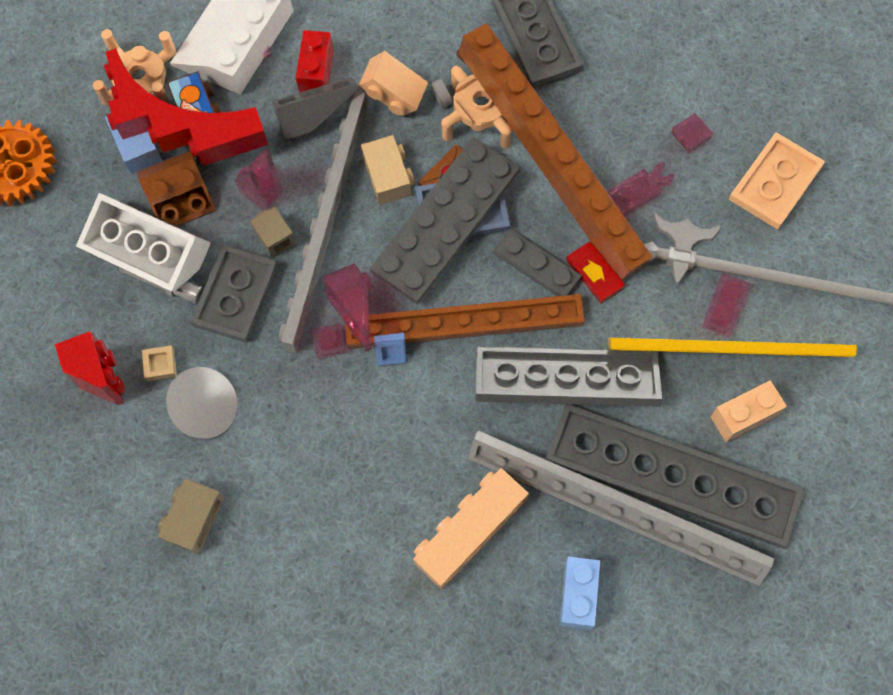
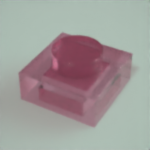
[671,113,713,153]
[311,323,347,359]

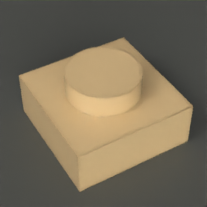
[142,345,177,382]

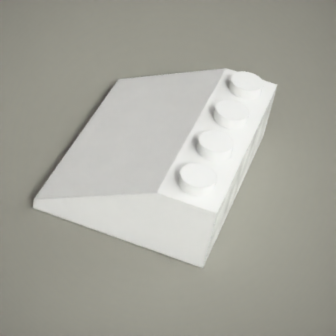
[170,0,293,95]

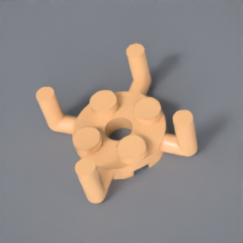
[93,29,176,105]
[441,66,512,149]

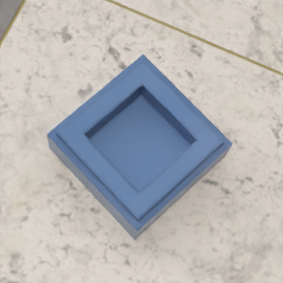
[374,333,407,366]

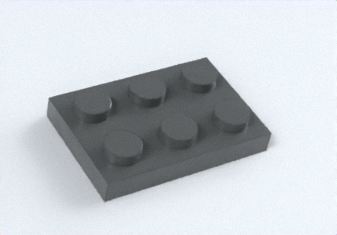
[190,245,278,343]

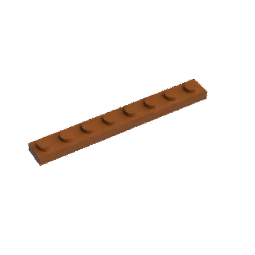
[345,294,585,349]

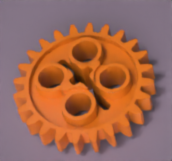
[0,120,57,207]

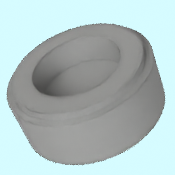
[431,79,453,108]

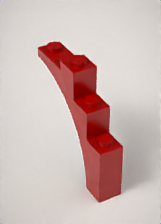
[104,48,269,166]

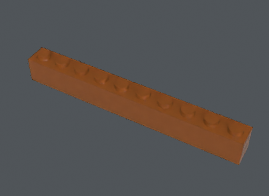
[458,23,652,281]

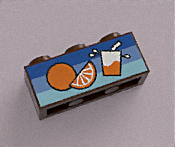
[167,71,220,163]

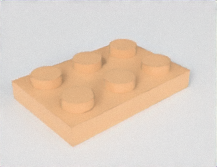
[728,132,825,230]

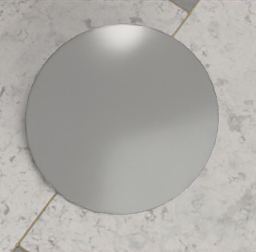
[166,367,238,439]

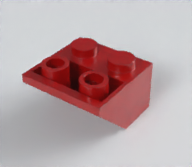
[55,331,125,405]

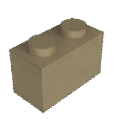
[158,479,224,555]

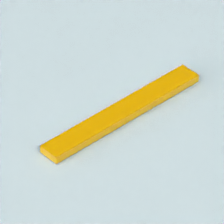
[608,338,857,357]

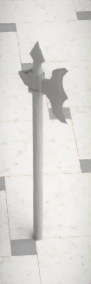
[644,212,893,305]

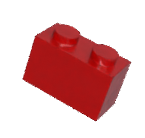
[295,30,334,93]

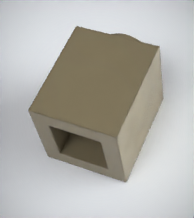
[250,206,296,258]

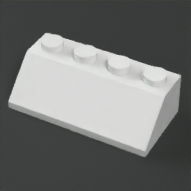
[76,193,211,292]

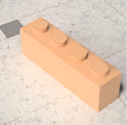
[413,468,529,590]

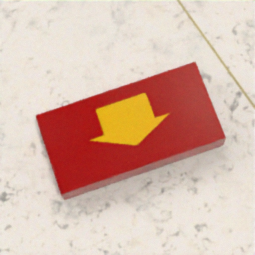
[566,241,625,304]

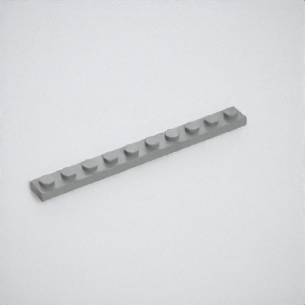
[279,85,369,353]
[468,431,774,586]

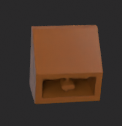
[137,151,216,226]

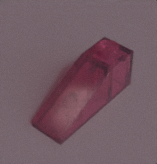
[235,149,283,211]
[323,263,372,352]

